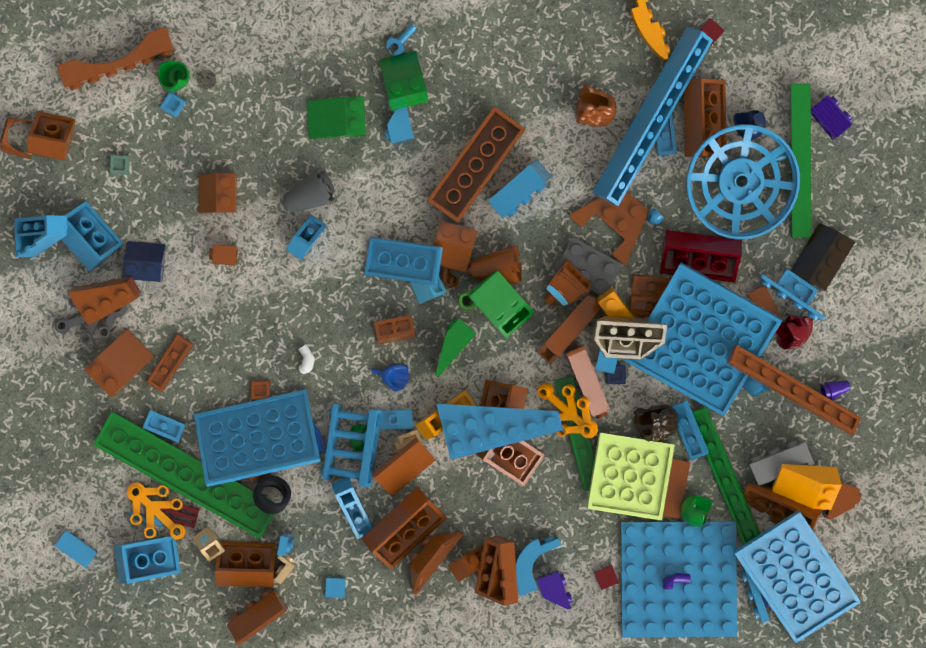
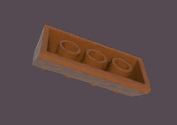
[683,78,727,158]
[362,487,447,569]

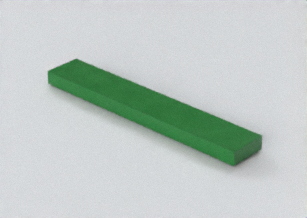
[555,375,595,491]

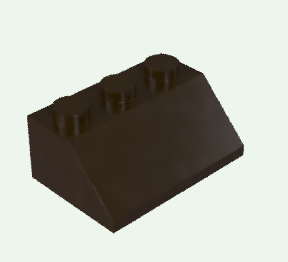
[790,223,855,292]

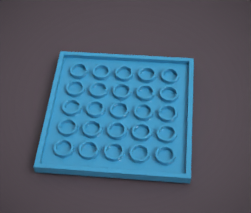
[624,262,782,416]
[621,521,737,638]

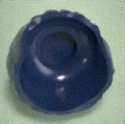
[734,110,766,140]

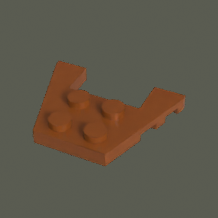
[569,192,649,266]

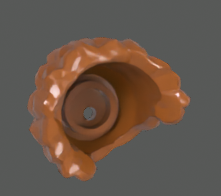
[576,84,616,127]

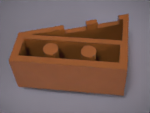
[68,276,142,325]
[474,536,518,606]

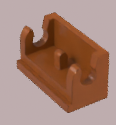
[374,315,416,345]

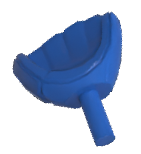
[371,364,409,392]

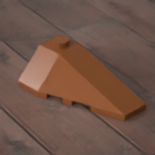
[744,483,823,531]

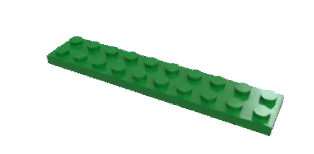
[93,411,275,539]

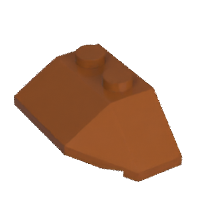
[409,531,463,595]

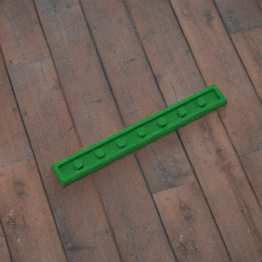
[790,83,811,238]
[692,406,761,545]

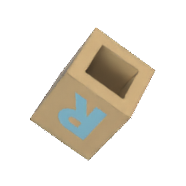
[193,526,225,562]

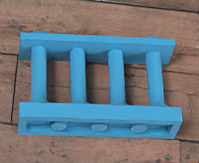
[321,404,382,487]

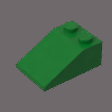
[379,51,429,111]
[307,96,366,139]
[435,319,476,377]

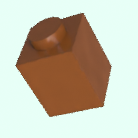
[209,244,238,266]

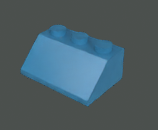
[61,201,124,272]

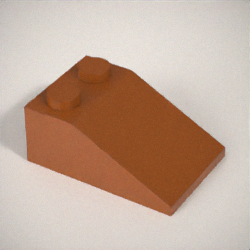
[84,329,155,398]
[475,441,545,487]

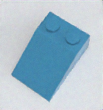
[113,536,181,584]

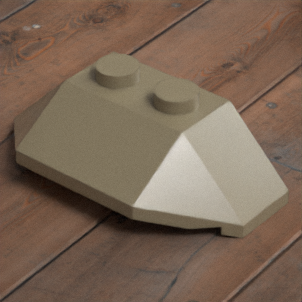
[593,316,668,360]

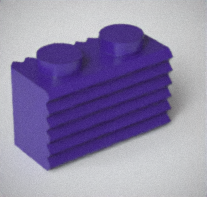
[811,95,853,140]

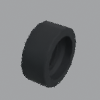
[253,475,291,514]

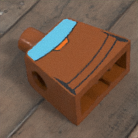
[544,259,592,306]

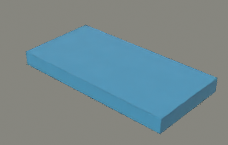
[364,237,443,286]

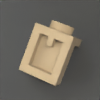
[391,430,424,454]
[275,554,296,584]

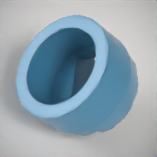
[647,208,664,225]

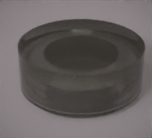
[197,70,216,90]

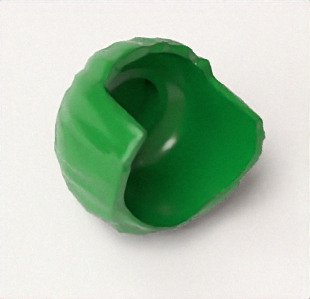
[157,60,190,92]
[680,495,712,527]

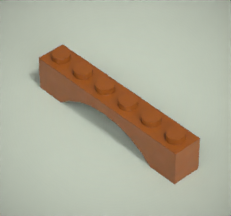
[57,27,175,91]

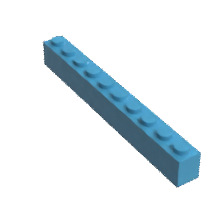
[592,27,713,206]

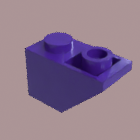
[536,570,573,610]

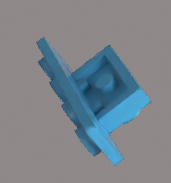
[758,269,825,321]

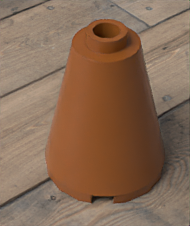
[468,245,522,284]

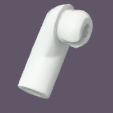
[298,344,315,374]

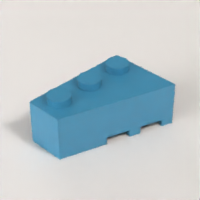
[488,159,552,218]
[14,215,68,257]

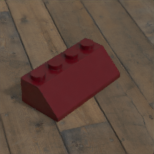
[659,230,742,283]

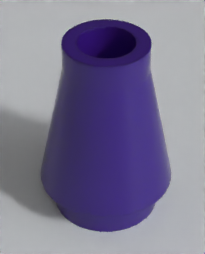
[820,380,851,400]

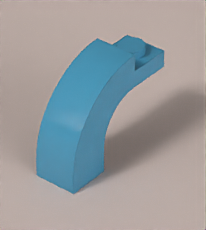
[516,535,561,596]

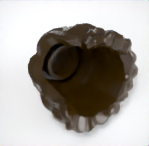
[634,404,678,442]

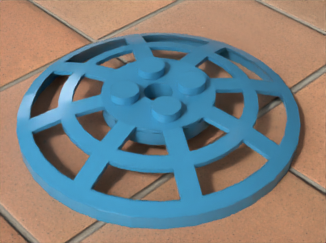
[686,124,800,239]

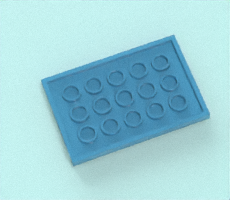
[194,389,321,487]
[733,510,861,643]

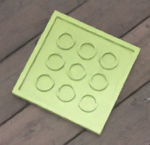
[586,432,675,520]

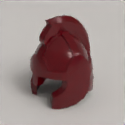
[775,315,813,350]

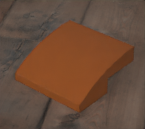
[630,274,671,317]

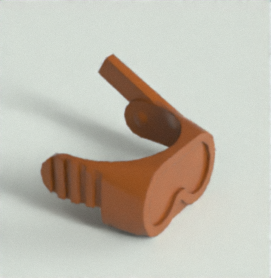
[0,117,32,159]

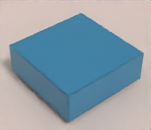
[160,91,186,118]
[325,577,346,598]

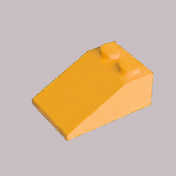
[772,464,842,510]

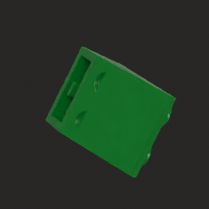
[468,269,535,339]

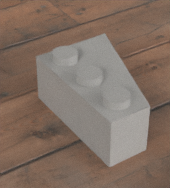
[748,440,815,486]

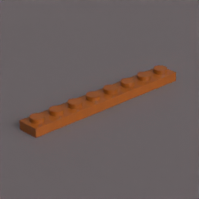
[727,345,861,435]

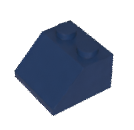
[122,241,166,282]

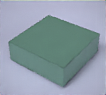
[109,154,130,175]

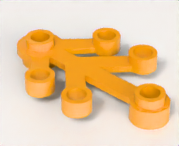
[537,382,598,438]
[127,482,186,540]

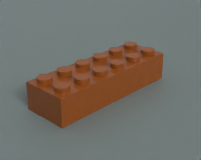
[427,106,525,224]

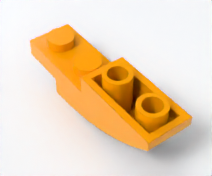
[630,0,671,62]

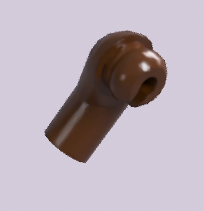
[439,266,458,288]

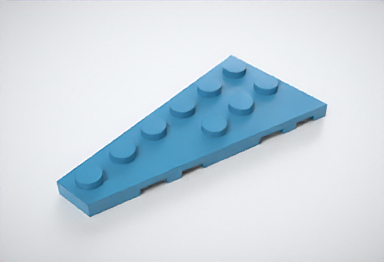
[436,403,563,460]

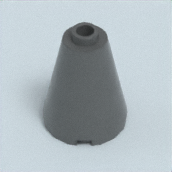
[281,167,337,213]

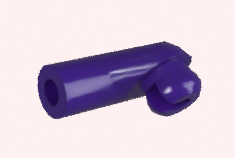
[662,573,691,589]

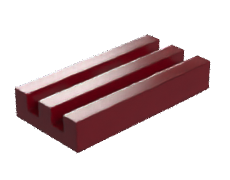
[160,499,200,528]

